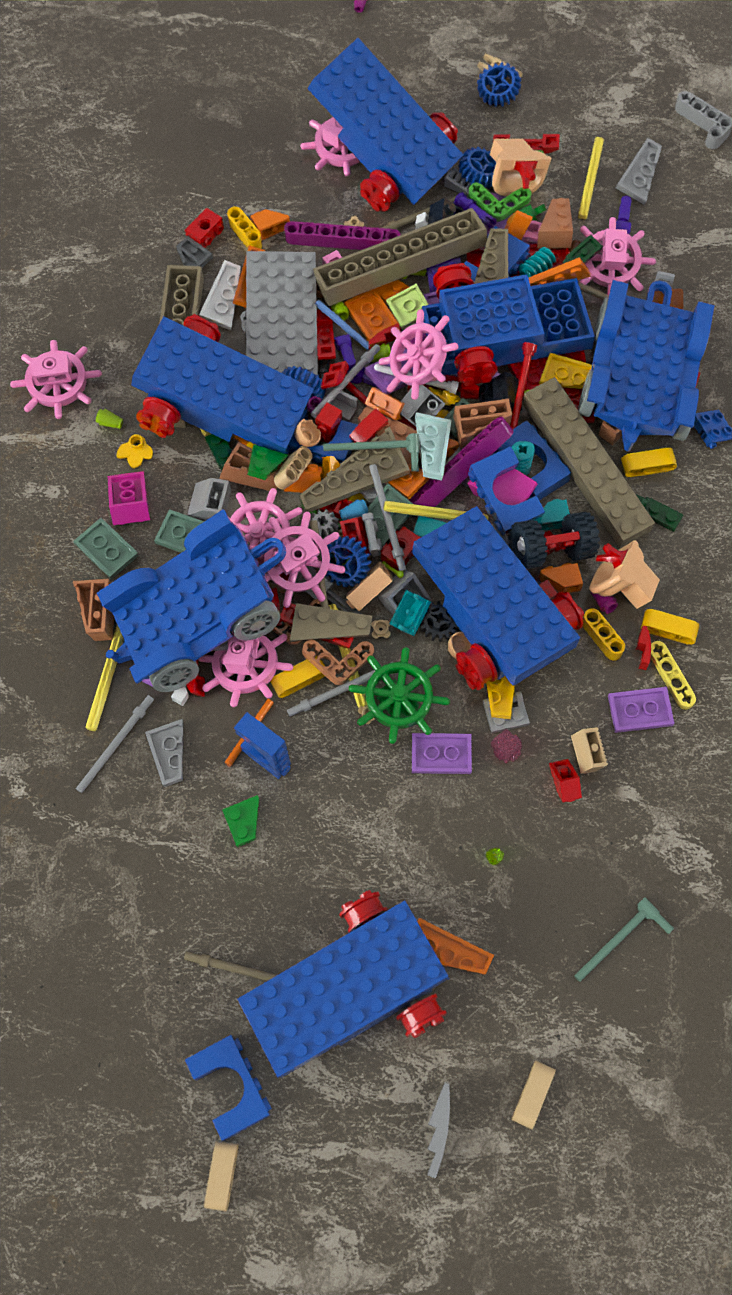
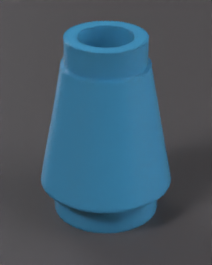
[339,499,368,521]

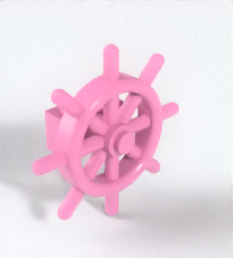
[301,117,360,176]
[568,217,656,295]
[379,309,459,400]
[10,340,102,419]
[230,488,302,569]
[249,512,345,608]
[198,632,293,707]

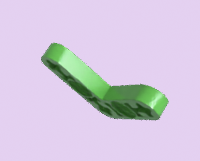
[468,183,532,222]

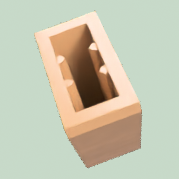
[346,561,393,611]

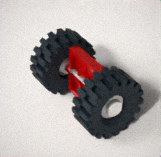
[508,512,600,569]

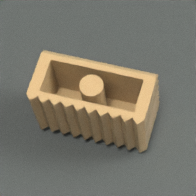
[571,727,608,774]

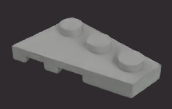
[145,719,183,787]

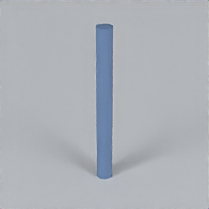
[315,300,369,350]

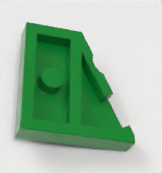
[247,445,287,480]
[222,795,260,847]

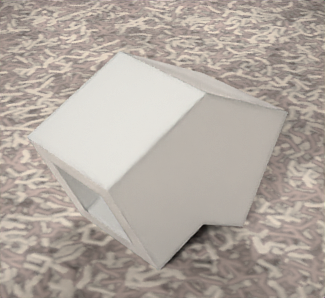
[415,212,429,230]
[171,687,189,706]

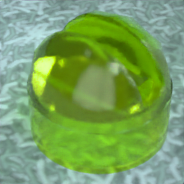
[486,847,504,865]

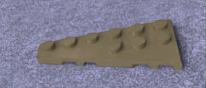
[300,426,410,512]

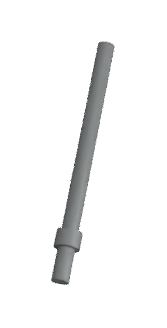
[311,344,380,418]
[369,464,406,572]
[287,662,393,717]
[76,695,154,793]

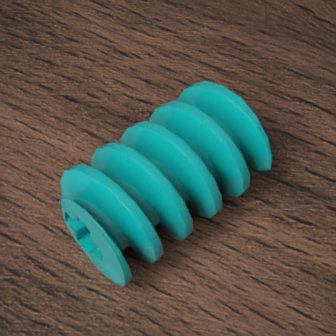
[519,247,556,278]
[512,441,535,475]

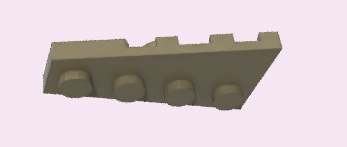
[474,229,508,284]
[290,603,372,642]

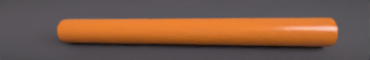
[224,699,274,767]

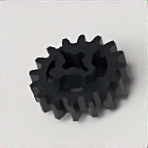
[420,600,459,642]

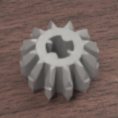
[308,509,339,537]

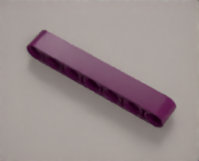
[284,221,401,250]
[409,416,514,507]

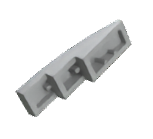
[427,1082,450,1179]

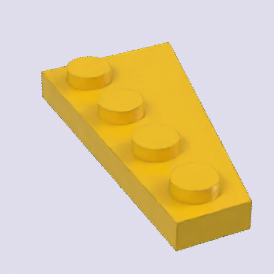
[539,353,592,389]
[486,676,515,719]

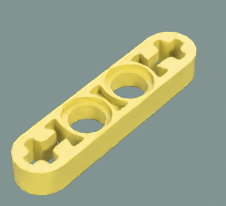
[651,641,696,710]

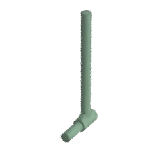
[323,433,420,472]
[574,897,674,982]

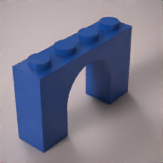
[464,226,530,282]
[284,409,358,464]
[493,421,571,501]
[468,446,545,536]
[234,712,291,779]
[185,1035,272,1141]

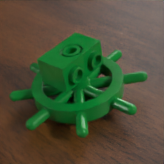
[348,647,450,744]

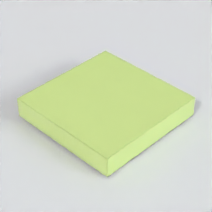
[386,283,429,330]

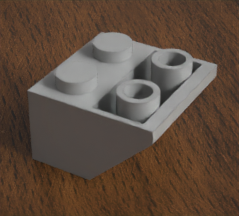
[400,385,445,426]
[187,478,231,520]

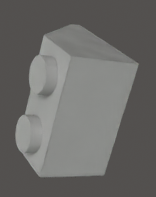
[377,571,432,615]

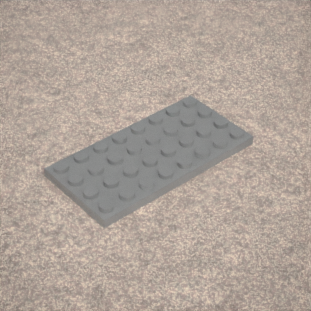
[246,251,318,375]

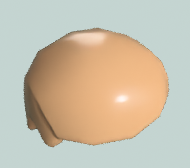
[294,419,321,447]
[448,632,471,659]

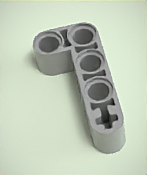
[675,91,732,149]

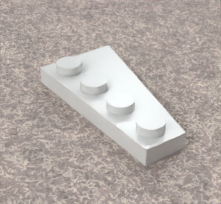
[199,260,241,331]

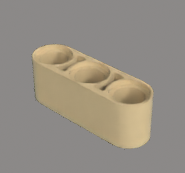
[274,446,312,490]
[512,1060,556,1130]
[204,1141,238,1212]

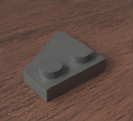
[176,236,213,268]

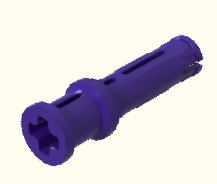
[454,192,497,229]

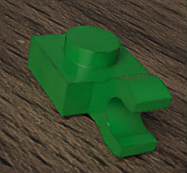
[519,204,546,221]

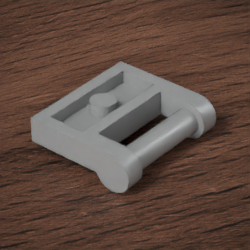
[362,513,383,557]
[483,691,530,734]

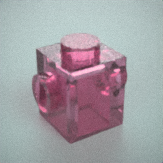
[491,729,522,763]

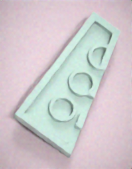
[415,412,452,481]

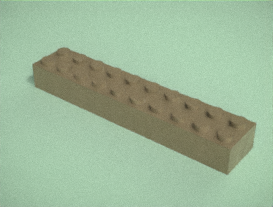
[313,208,487,306]
[159,265,204,428]
[522,377,655,548]

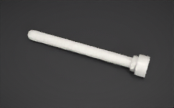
[374,364,459,395]

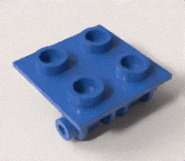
[694,410,732,449]

